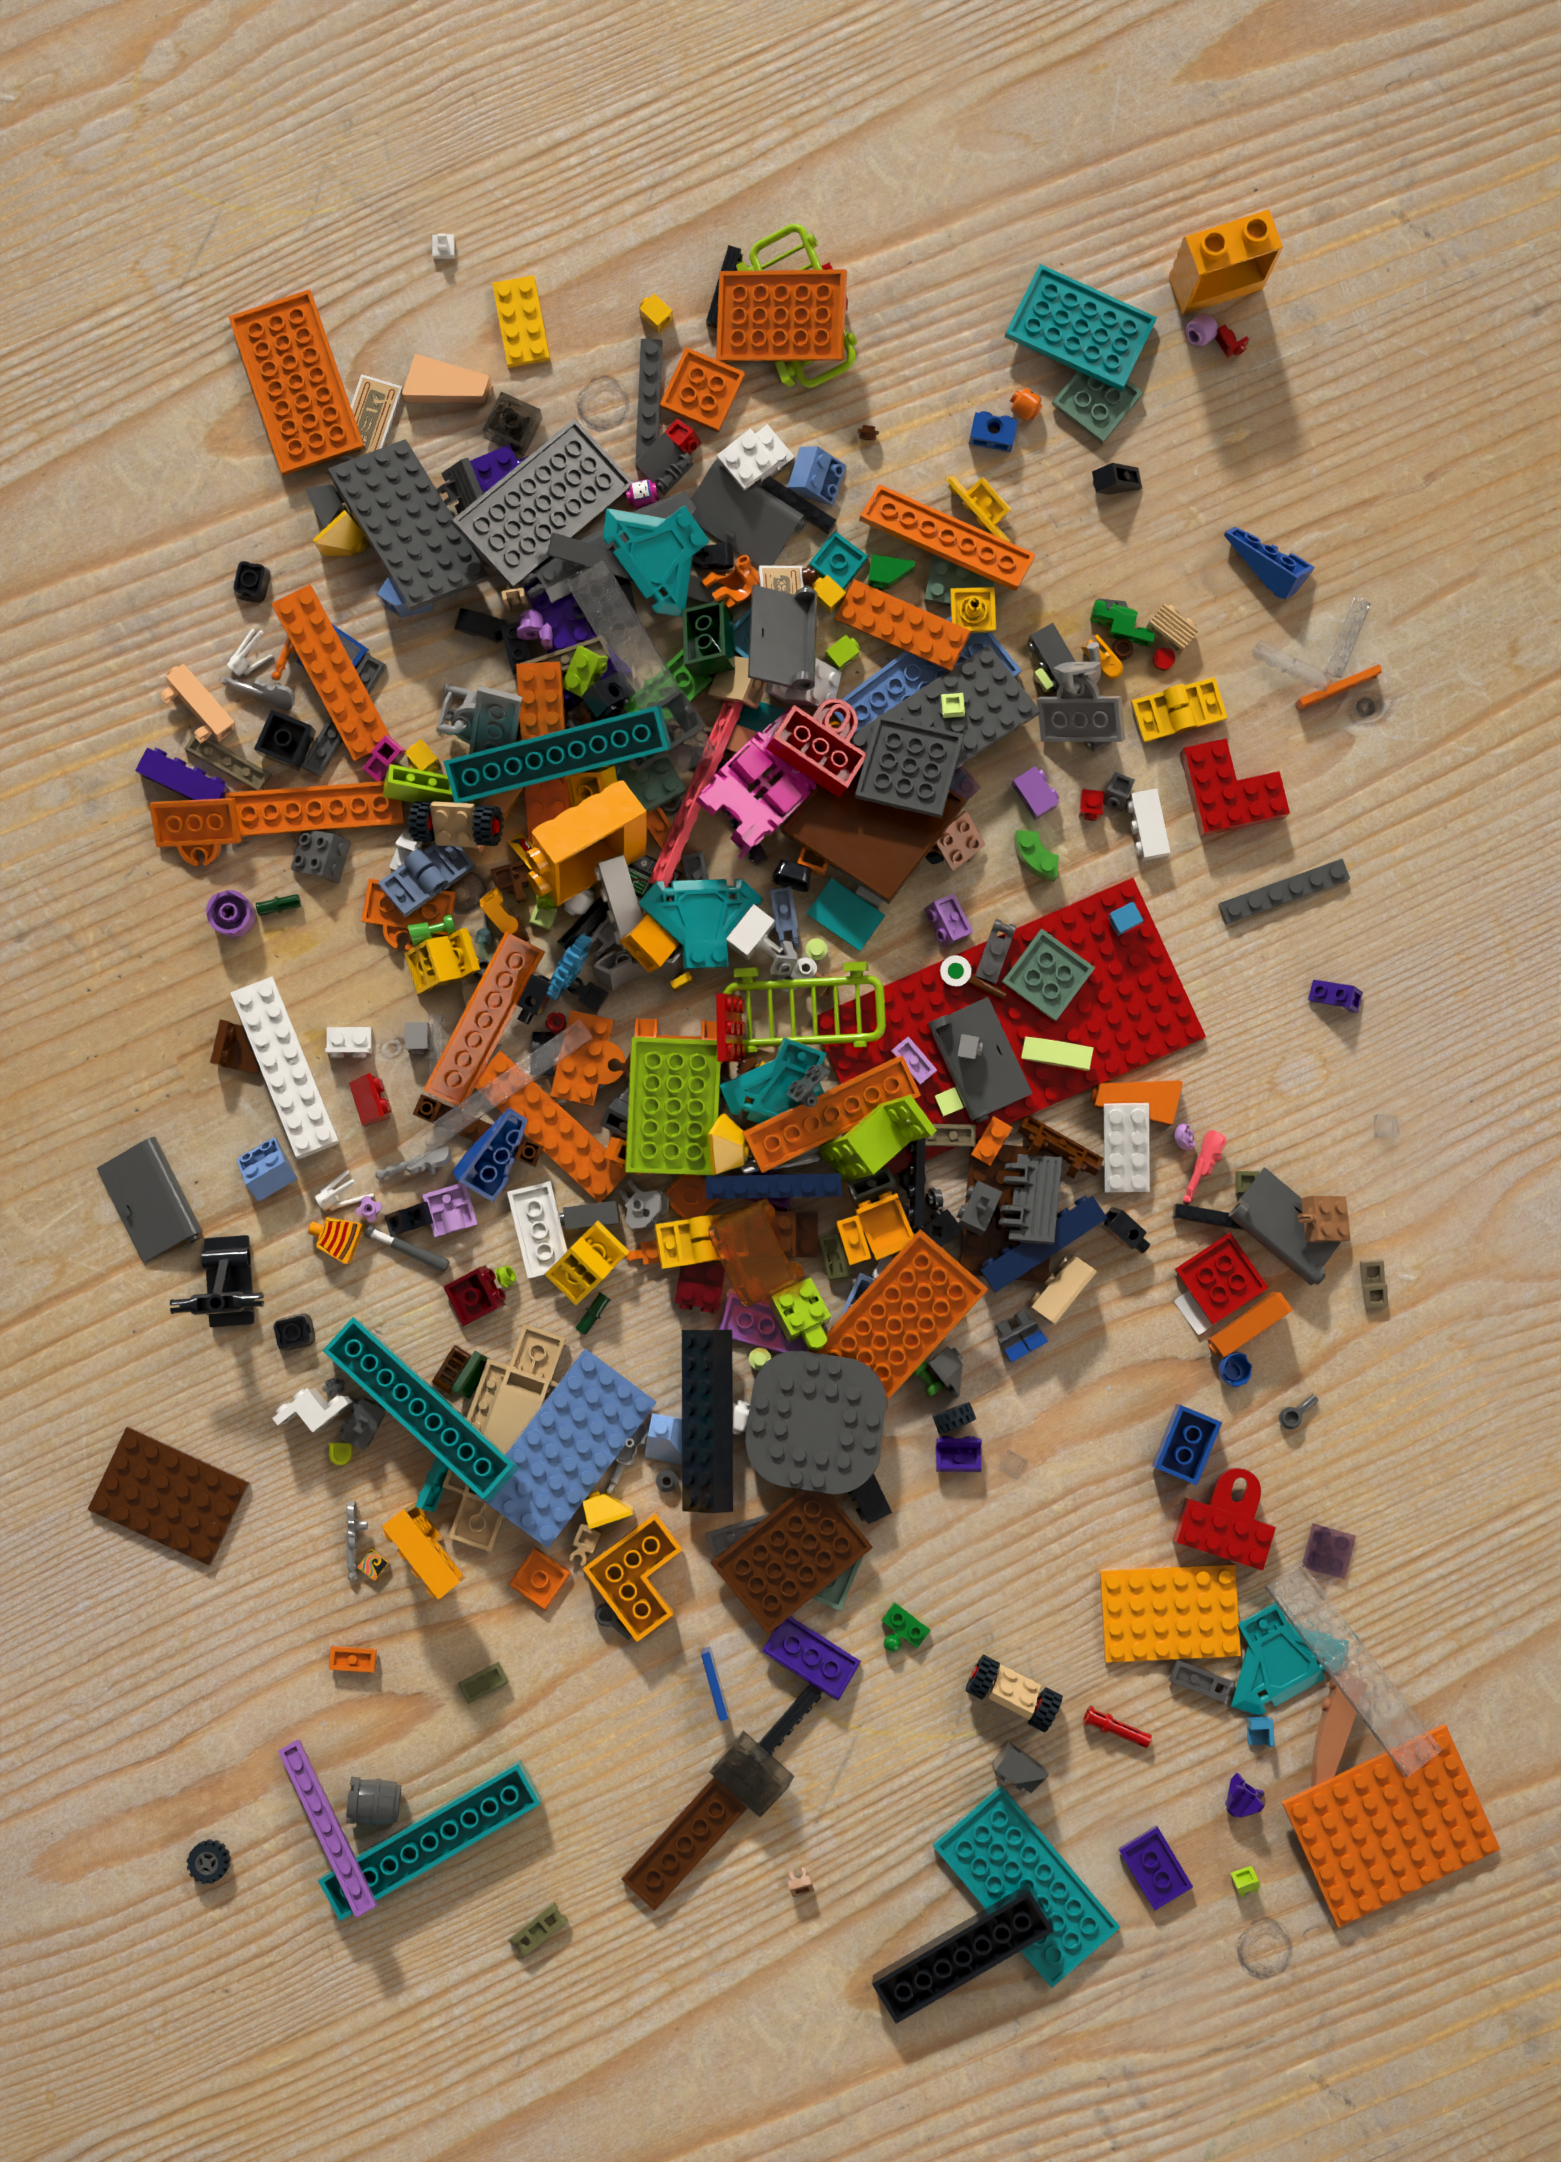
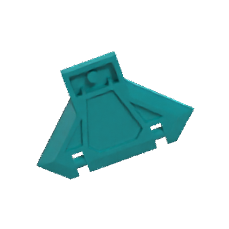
[602,505,710,617]
[637,879,763,969]
[719,1037,826,1124]
[1231,1602,1349,1715]

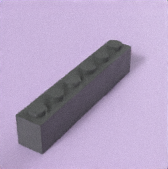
[1028,623,1111,752]

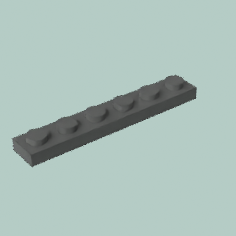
[635,339,663,468]
[1218,858,1350,924]

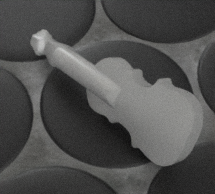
[221,677,295,711]
[375,1146,451,1180]
[605,1422,649,1496]
[346,1501,368,1581]

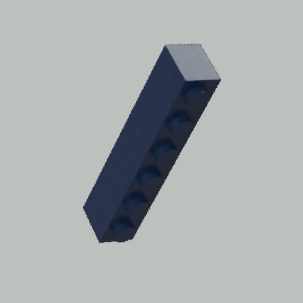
[706,1173,841,1199]
[979,1195,1107,1293]

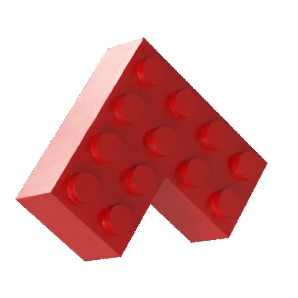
[1180,738,1290,837]

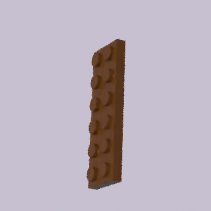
[621,1775,748,1911]

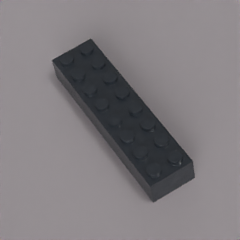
[681,1330,733,1513]
[872,1883,1054,2024]

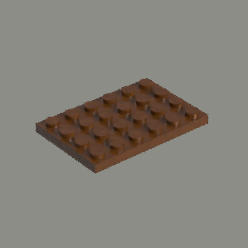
[959,1142,1059,1283]
[87,1427,250,1566]
[711,1489,873,1634]

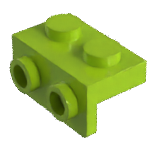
[563,646,609,697]

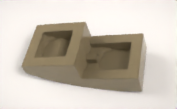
[1360,1259,1388,1308]

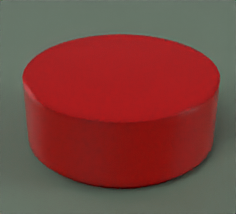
[1152,647,1175,671]

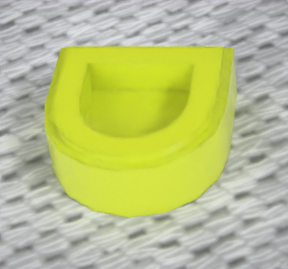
[329,1442,353,1465]

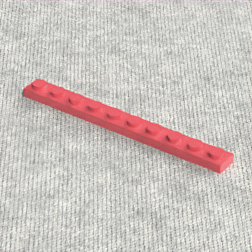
[648,700,744,888]

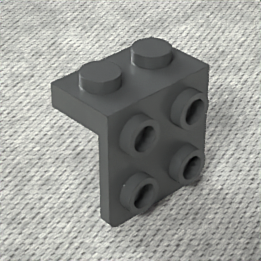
[291,830,351,883]

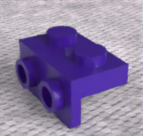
[935,1436,982,1472]

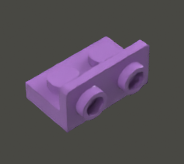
[924,893,973,947]

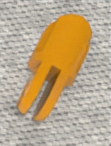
[1081,634,1123,679]

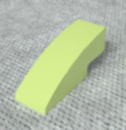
[1021,1037,1093,1071]

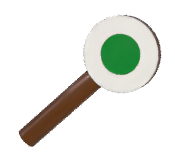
[940,955,1006,1000]

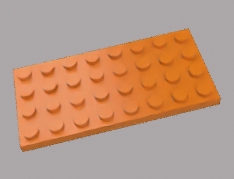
[228,289,365,476]
[810,1229,988,1400]

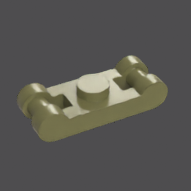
[508,1902,568,1958]

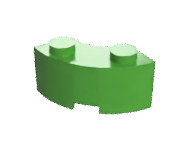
[1014,830,1059,881]

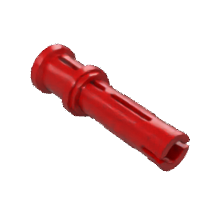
[1083,1705,1152,1749]

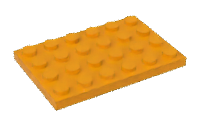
[1099,1564,1241,1662]

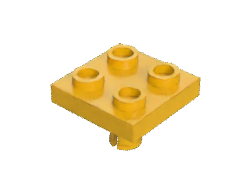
[950,587,996,633]

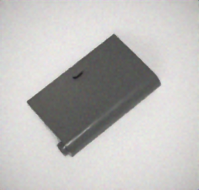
[691,459,806,566]
[748,585,818,691]
[927,997,1032,1123]
[97,1137,203,1263]
[1228,1167,1341,1286]

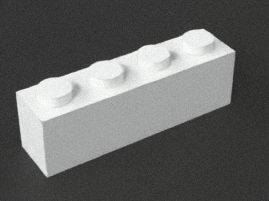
[594,855,642,948]

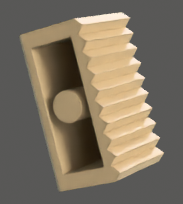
[1146,604,1199,655]

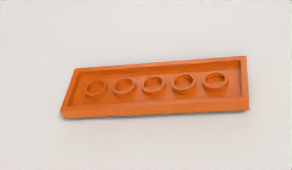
[835,579,971,672]

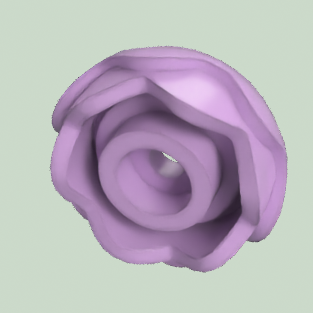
[1174,1123,1196,1150]

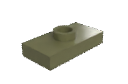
[819,1233,852,1281]
[458,1661,509,1704]

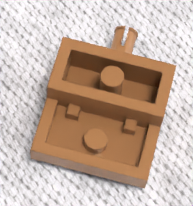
[1297,1196,1351,1243]

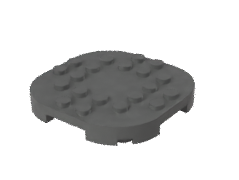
[745,1351,888,1494]

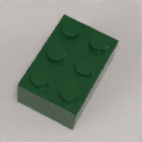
[682,600,735,678]

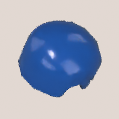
[1218,1352,1252,1387]

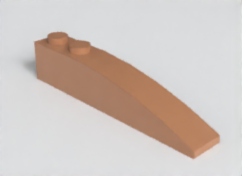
[1311,1672,1367,1787]

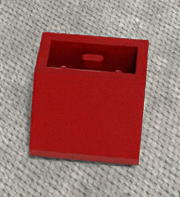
[349,1073,392,1127]

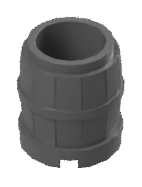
[346,1777,401,1826]

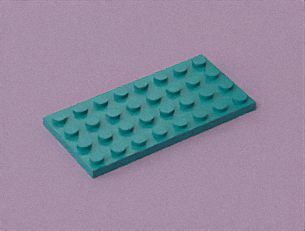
[932,1784,1121,1988]

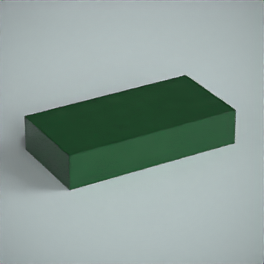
[451,1351,490,1399]

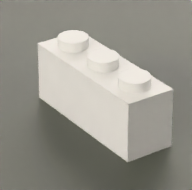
[1126,788,1170,861]

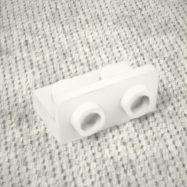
[325,1027,372,1058]

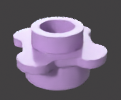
[356,1196,382,1222]

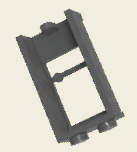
[627,689,706,772]

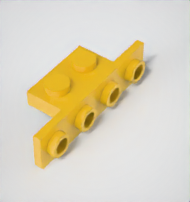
[946,476,1012,542]

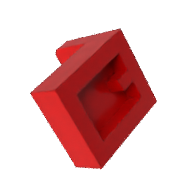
[1215,324,1250,358]
[665,419,701,455]
[1079,789,1104,821]

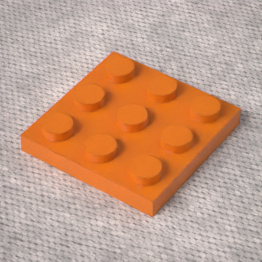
[660,347,745,433]

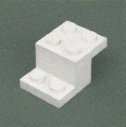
[717,424,795,491]
[765,658,842,709]
[272,1388,355,1432]

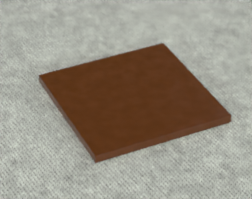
[781,765,967,904]

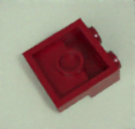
[675,1262,726,1313]
[443,1265,506,1327]

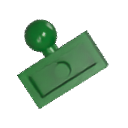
[880,1602,931,1653]

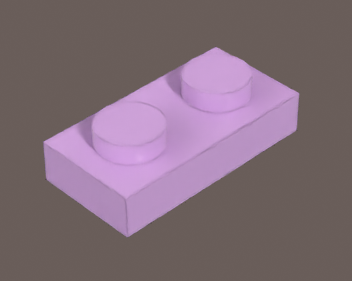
[891,1037,937,1085]

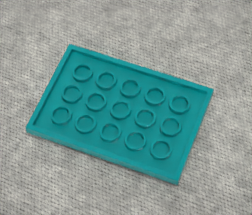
[1004,264,1157,391]

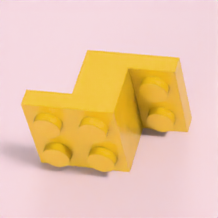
[404,928,480,995]
[544,1221,629,1305]

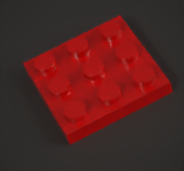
[716,993,746,1062]
[1174,1232,1269,1325]

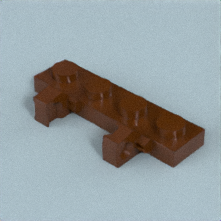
[490,860,533,904]
[1018,1115,1104,1179]

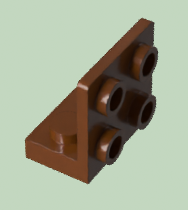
[210,1019,260,1074]

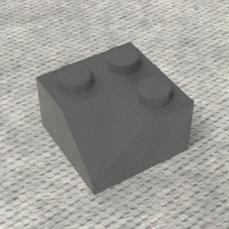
[992,1740,1049,1793]

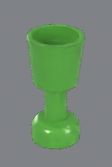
[408,914,456,946]
[912,1360,945,1397]

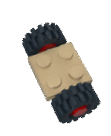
[408,801,504,848]
[965,1654,1063,1733]

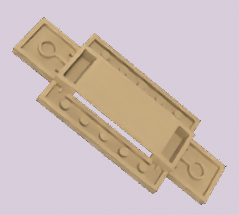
[442,1323,567,1552]

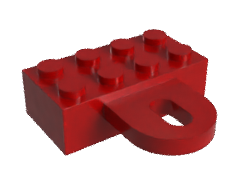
[766,699,867,798]
[1173,1468,1276,1571]

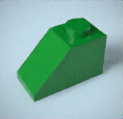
[867,554,915,591]

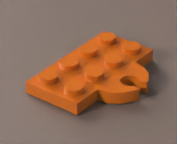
[149,798,242,866]
[361,878,457,951]
[550,1010,626,1106]

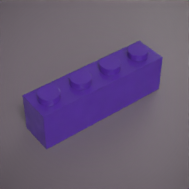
[135,747,230,800]

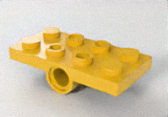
[1130,677,1228,743]
[654,1211,750,1269]

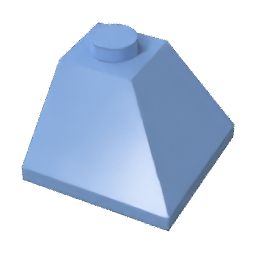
[645,1413,682,1464]

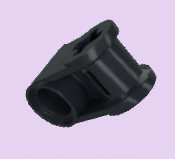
[692,543,734,570]

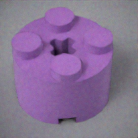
[206,890,256,937]

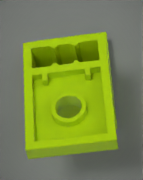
[818,1095,937,1182]

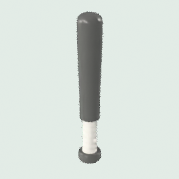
[365,1225,450,1272]

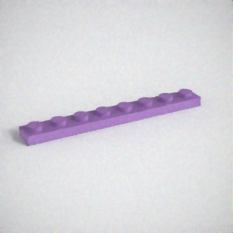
[278,1740,378,1918]

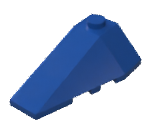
[1224,527,1315,600]
[452,1108,528,1202]

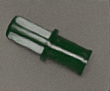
[256,894,301,916]
[576,1292,611,1335]

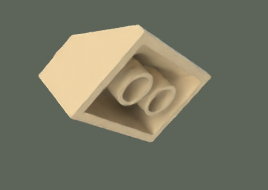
[1030,1255,1097,1324]

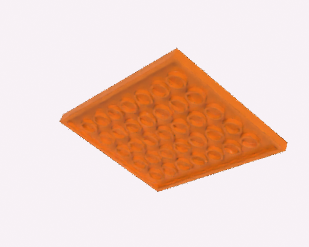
[1281,1724,1500,1928]

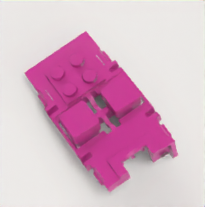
[695,707,817,859]

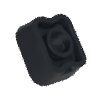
[233,561,270,603]
[772,860,812,892]
[273,1313,315,1351]

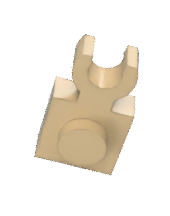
[570,1522,603,1566]

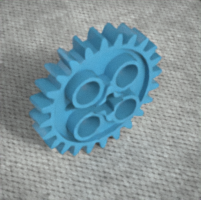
[547,933,592,1001]

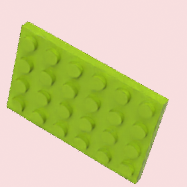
[625,1037,721,1175]

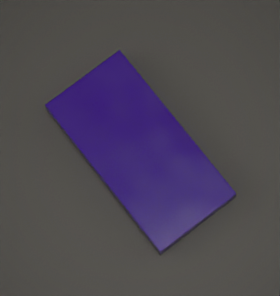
[761,1616,861,1701]

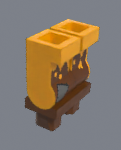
[479,887,530,942]

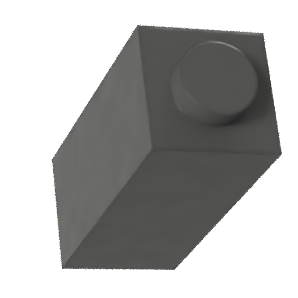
[560,1201,620,1230]

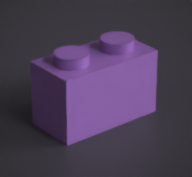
[1011,766,1059,820]

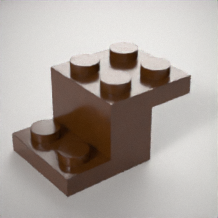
[751,1212,818,1257]

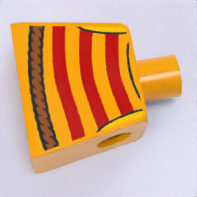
[308,1217,365,1265]

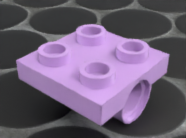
[422,1183,478,1238]

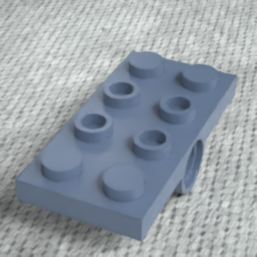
[378,842,476,918]

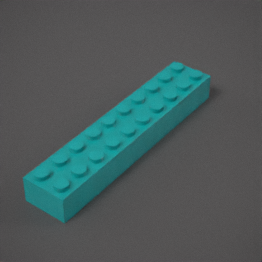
[443,705,672,803]
[323,1317,520,1502]
[318,1759,543,1921]

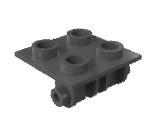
[635,432,694,495]
[786,1064,831,1107]

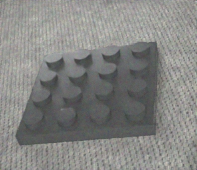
[855,715,964,818]

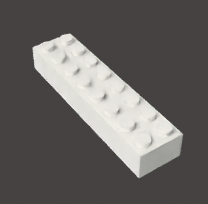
[230,977,340,1160]

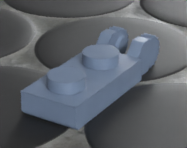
[769,886,799,948]

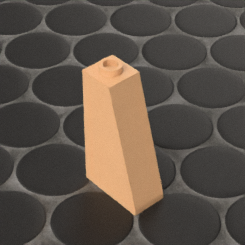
[402,354,494,404]

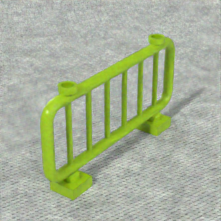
[736,223,858,388]
[723,961,886,1052]

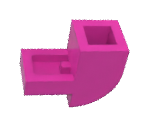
[363,735,406,782]

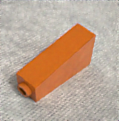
[1090,1081,1183,1126]
[1207,1292,1293,1357]

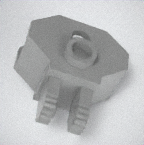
[618,1179,670,1230]

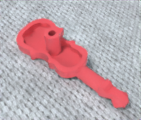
[1183,1130,1227,1205]

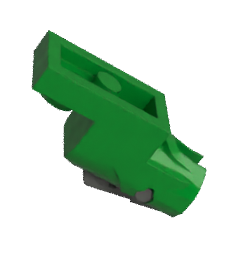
[1090,599,1155,647]

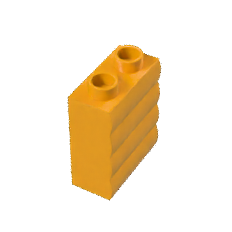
[1169,209,1283,316]
[525,780,647,906]

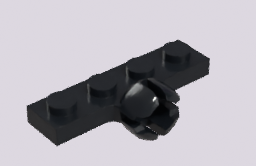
[899,1138,926,1227]

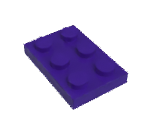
[1118,1825,1193,1911]

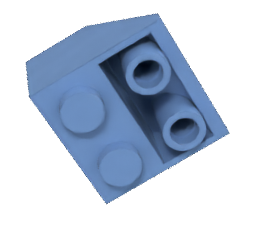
[787,446,846,506]
[377,576,434,617]
[237,1137,297,1202]

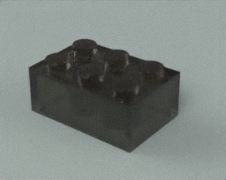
[709,1730,794,1817]

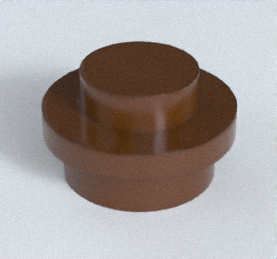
[857,425,879,441]
[802,565,817,587]
[1111,638,1133,661]

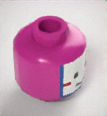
[626,479,659,510]

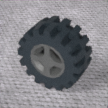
[933,1402,976,1434]
[186,1839,231,1884]

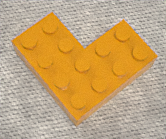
[382,1502,466,1600]
[583,1511,683,1642]

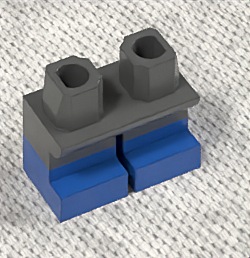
[995,1310,1049,1362]

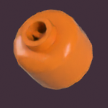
[1010,388,1043,421]

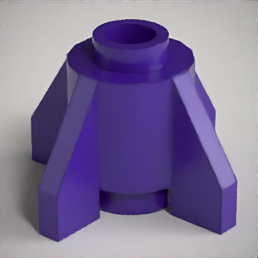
[1225,1773,1265,1818]

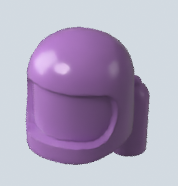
[517,610,553,650]

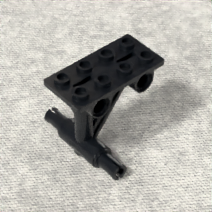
[170,1235,264,1327]

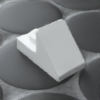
[389,828,425,870]

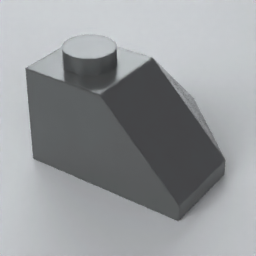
[927,1346,963,1399]

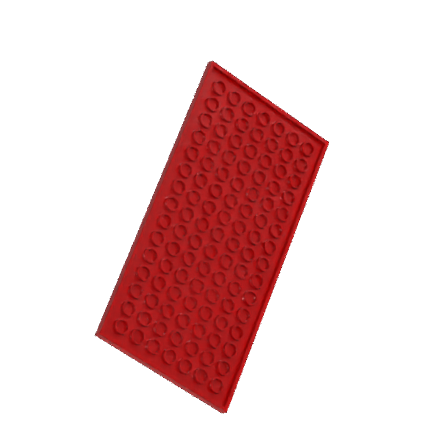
[812,877,1206,1175]

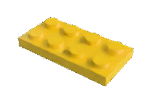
[492,275,550,368]

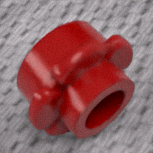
[545,1012,567,1034]

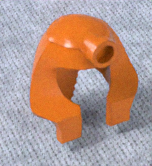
[702,555,760,610]

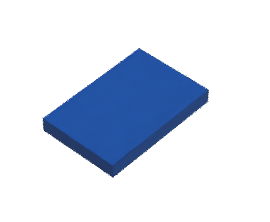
[701,1646,729,1721]

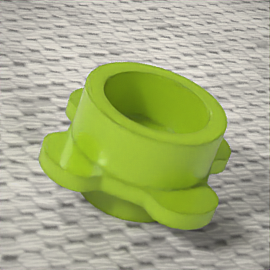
[495,1265,516,1288]

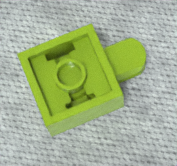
[769,1277,831,1351]

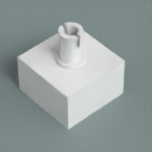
[726,905,783,961]

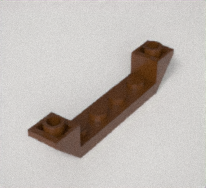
[413,1094,544,1167]

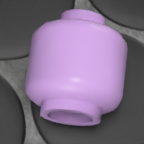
[1186,313,1218,347]

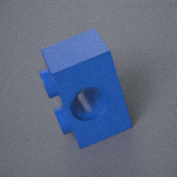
[969,411,1018,453]

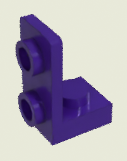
[1308,980,1363,1013]

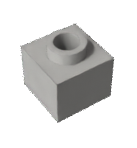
[957,1034,983,1060]

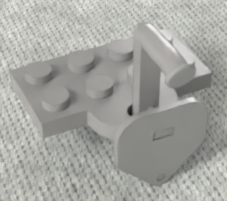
[1037,642,1125,742]
[436,683,523,754]

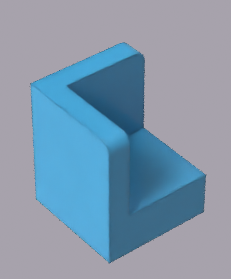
[1107,902,1143,936]
[1246,1716,1275,1747]

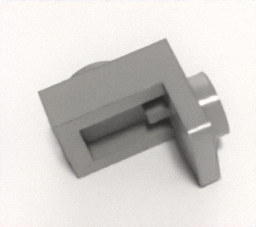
[770,941,798,976]

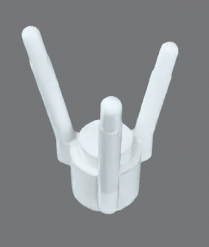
[227,629,273,677]
[315,1170,375,1211]

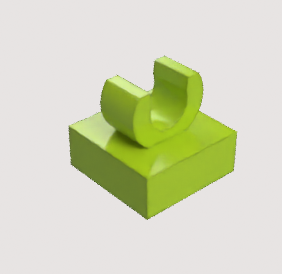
[1230,1865,1261,1897]

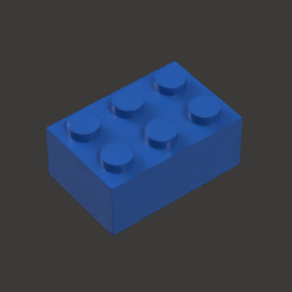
[1151,1404,1222,1485]

